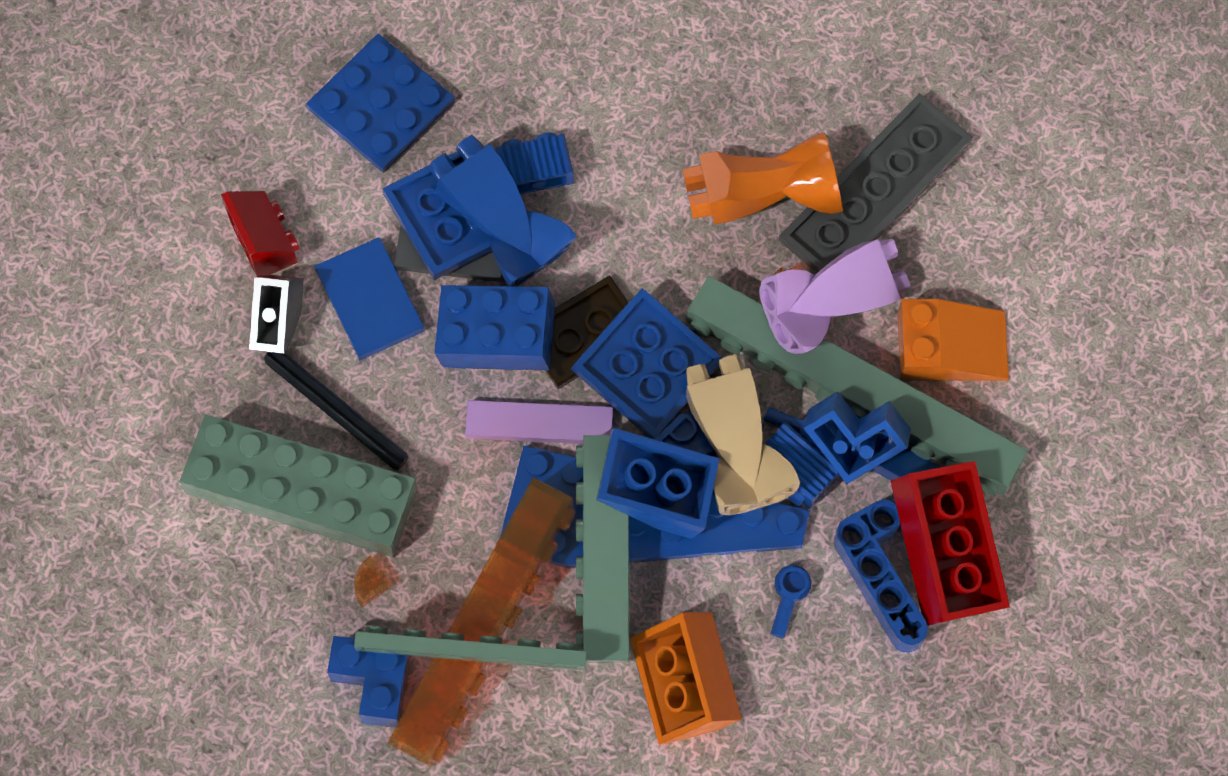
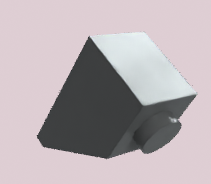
[249,275,304,353]

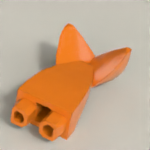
[682,133,843,225]

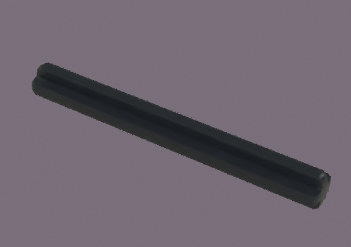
[264,352,408,470]

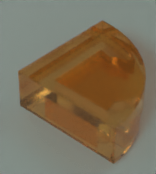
[354,555,392,608]

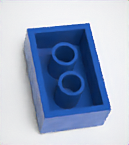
[434,285,555,371]

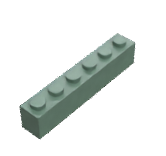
[576,435,629,663]

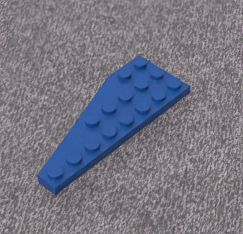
[497,445,810,568]

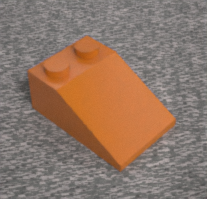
[897,299,1009,381]

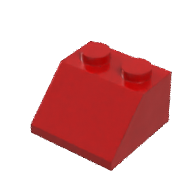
[221,191,300,276]

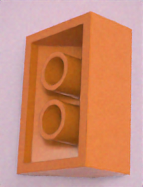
[630,612,742,745]

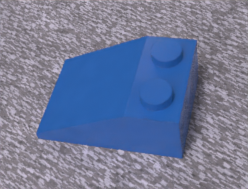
[596,428,720,539]

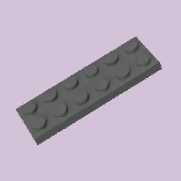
[779,93,973,273]

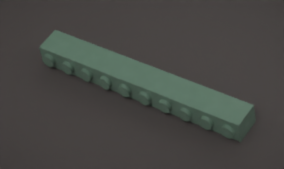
[686,275,1028,497]

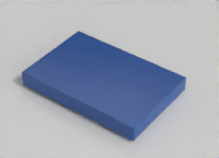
[314,237,425,361]

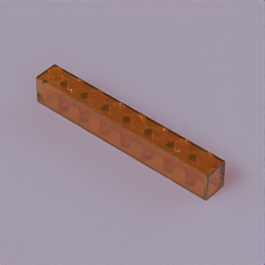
[388,477,576,768]

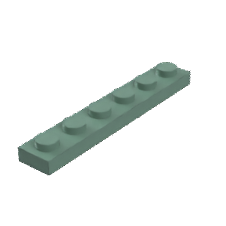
[354,626,587,671]

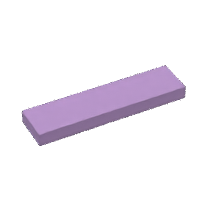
[465,400,613,444]

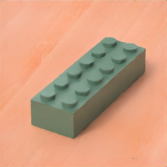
[179,414,417,558]

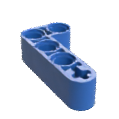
[834,500,928,653]

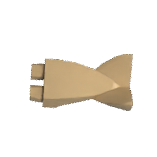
[686,354,800,515]

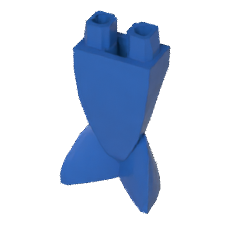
[429,134,577,287]

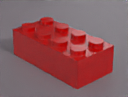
[891,461,1010,626]

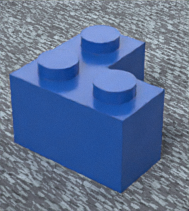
[803,391,911,484]
[327,636,411,728]

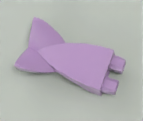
[759,239,911,354]

